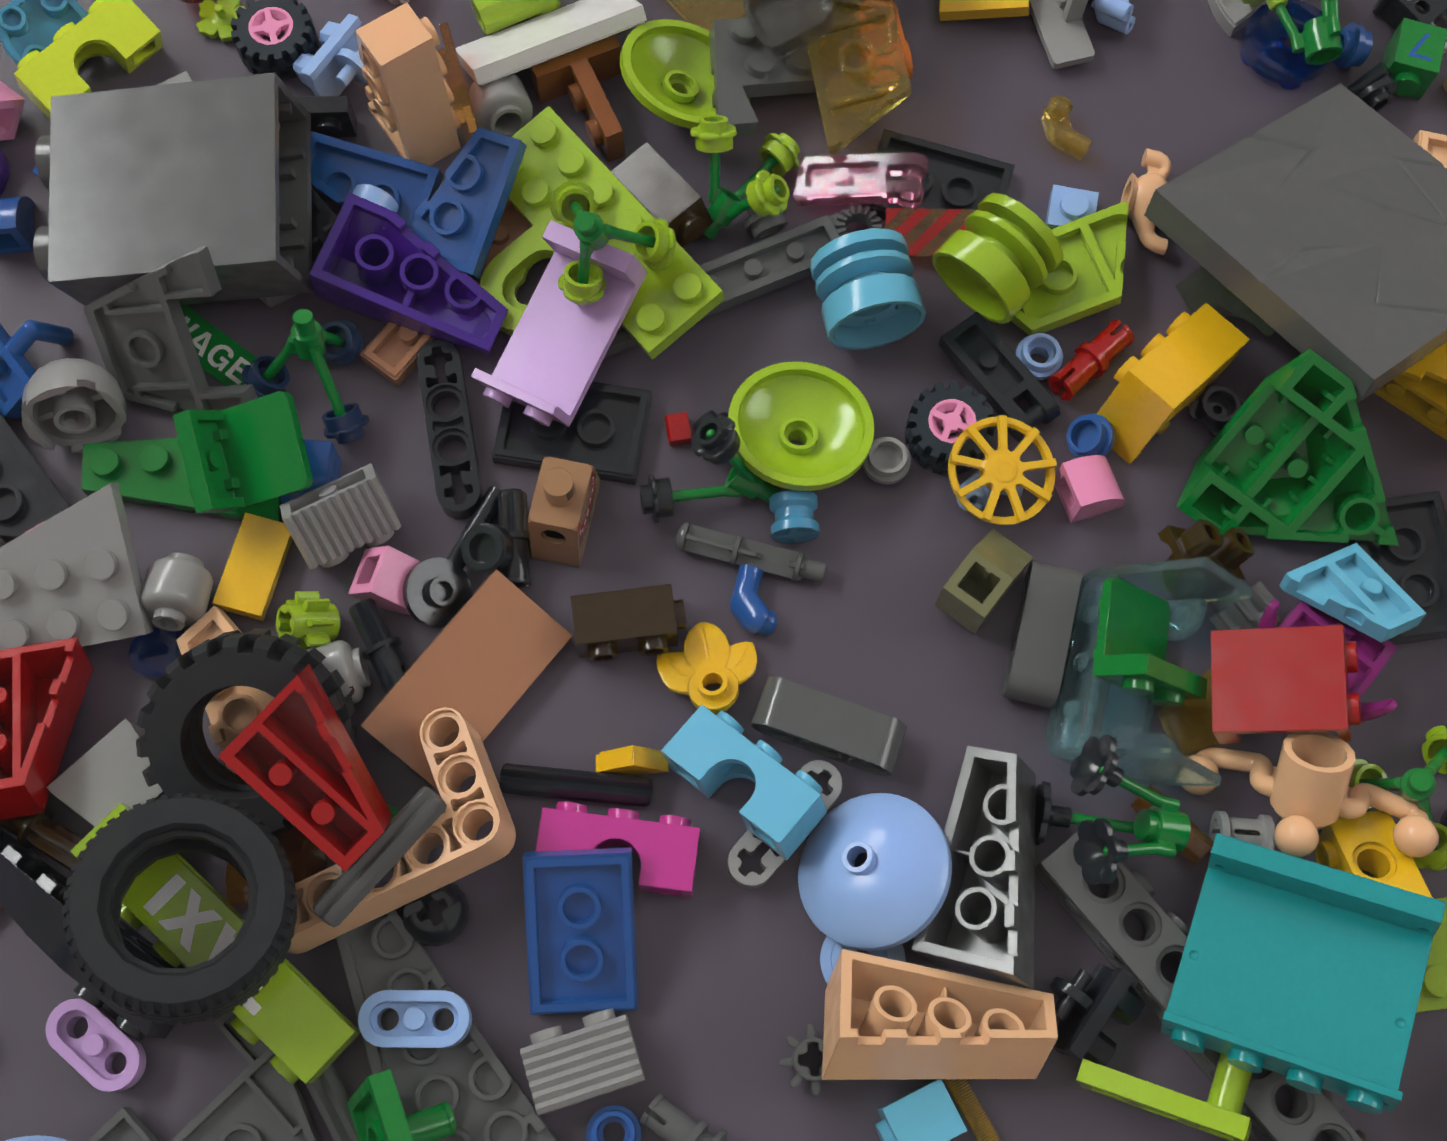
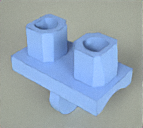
[293,14,367,96]

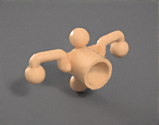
[1178,732,1439,858]

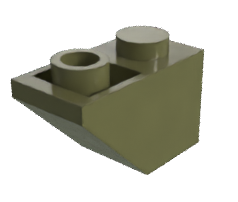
[935,529,1033,634]

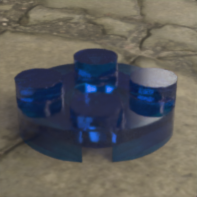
[1240,0,1329,90]

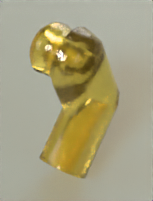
[1041,95,1093,160]

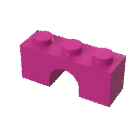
[535,802,700,898]

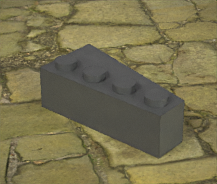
[912,746,1036,989]

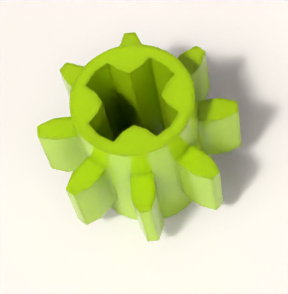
[276,591,340,649]

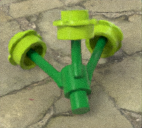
[690,115,800,239]
[550,181,676,305]
[1348,725,1447,871]

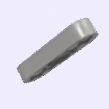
[728,760,842,889]

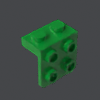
[173,391,313,514]
[1093,578,1208,707]

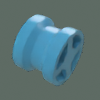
[769,490,820,544]

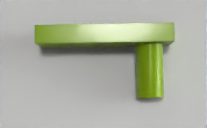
[1076,1053,1252,1141]

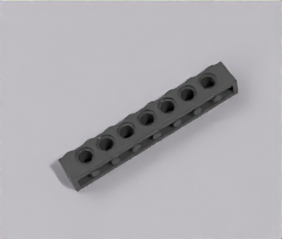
[1035,831,1373,1141]

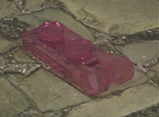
[793,152,929,208]

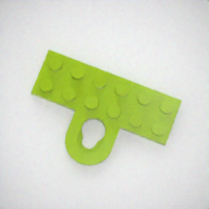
[480,106,726,360]

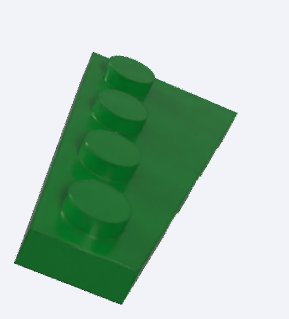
[81,438,283,523]

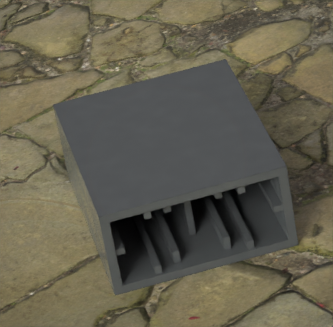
[33,72,313,306]

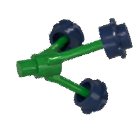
[242,309,370,444]

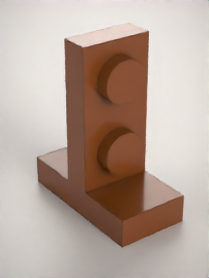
[530,35,625,162]

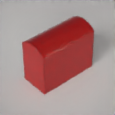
[664,412,692,446]

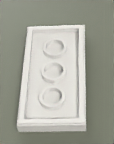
[454,0,647,86]

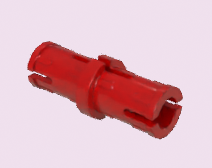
[1048,319,1134,401]

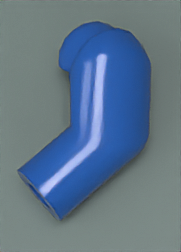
[730,564,778,636]

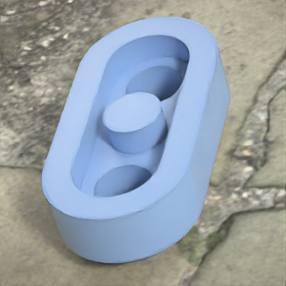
[358,990,472,1048]

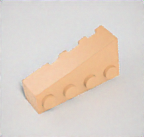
[355,2,461,166]

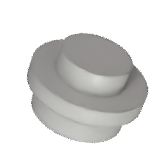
[863,437,911,485]

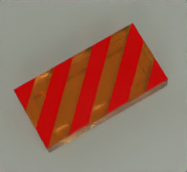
[885,208,978,257]

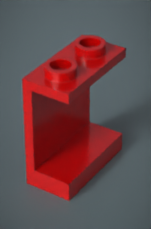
[1210,625,1361,744]

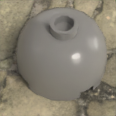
[22,358,126,454]

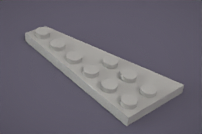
[0,482,153,650]

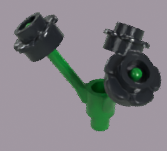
[640,410,780,523]

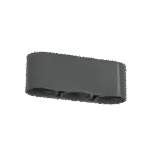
[1001,560,1082,709]
[750,676,907,776]

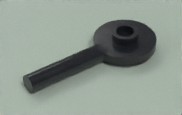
[403,486,501,628]

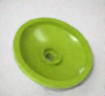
[619,19,750,129]
[728,362,874,491]

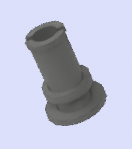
[640,1093,728,1141]

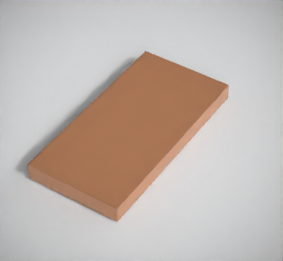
[359,569,573,792]

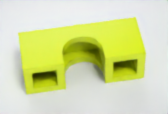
[14,0,163,119]

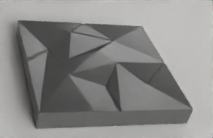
[1144,83,1447,403]

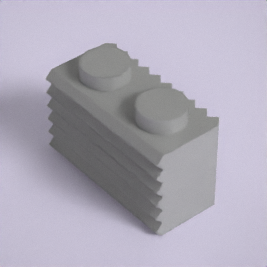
[280,463,401,569]
[520,1008,646,1115]

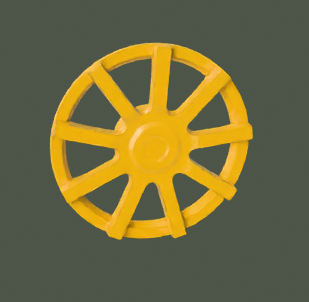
[948,415,1057,525]

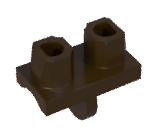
[1158,519,1255,591]

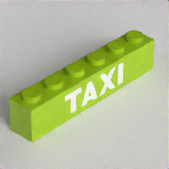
[70,803,361,1084]

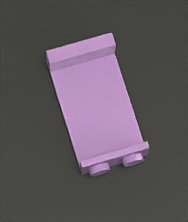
[471,220,647,427]

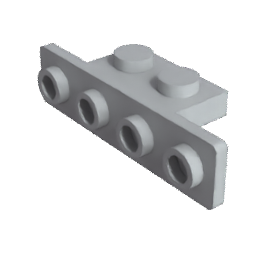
[1029,0,1095,69]

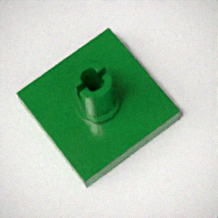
[347,1069,456,1141]

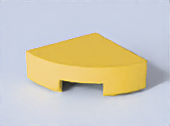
[596,745,669,775]

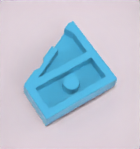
[1279,543,1426,643]

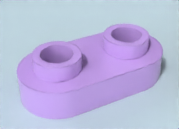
[45,999,146,1092]

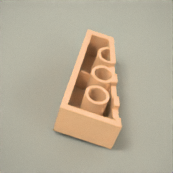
[822,949,1058,1080]

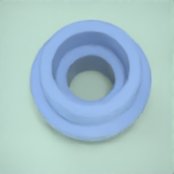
[1015,333,1063,380]

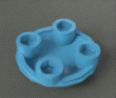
[0,0,88,65]

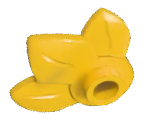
[656,622,757,715]

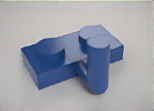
[0,320,73,419]

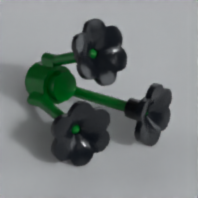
[1035,734,1191,885]

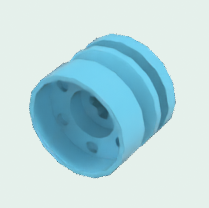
[810,228,926,350]

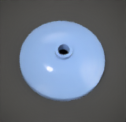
[798,793,952,951]

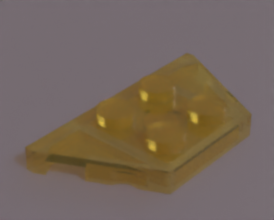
[798,0,912,155]

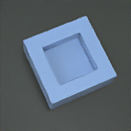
[1045,184,1099,229]

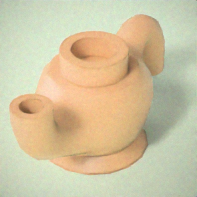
[1120,148,1171,255]

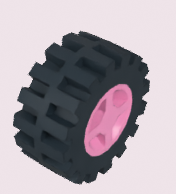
[231,0,319,81]
[905,381,995,475]

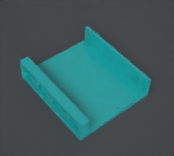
[1160,833,1446,1115]

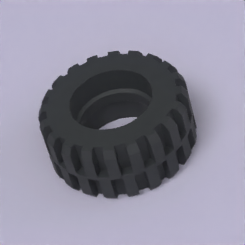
[136,628,356,836]

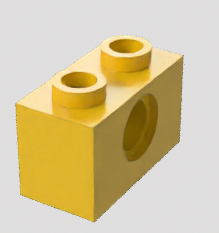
[1315,810,1433,898]

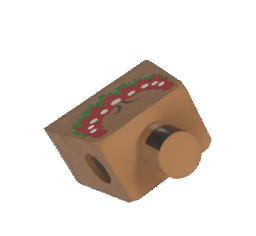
[528,457,601,568]

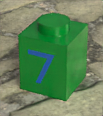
[1382,18,1447,99]

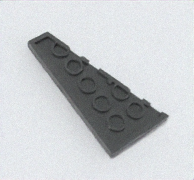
[336,886,557,1141]

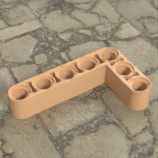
[287,707,516,954]

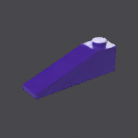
[309,192,508,354]

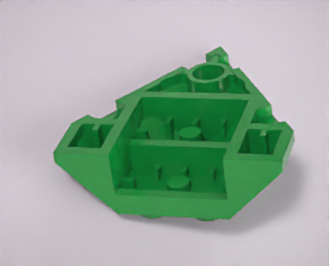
[1176,349,1399,546]

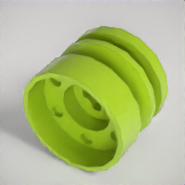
[932,193,1064,324]

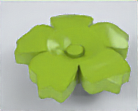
[196,0,246,42]

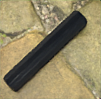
[499,763,653,807]

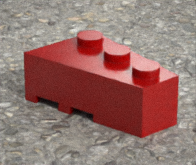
[0,638,94,821]
[218,664,392,872]

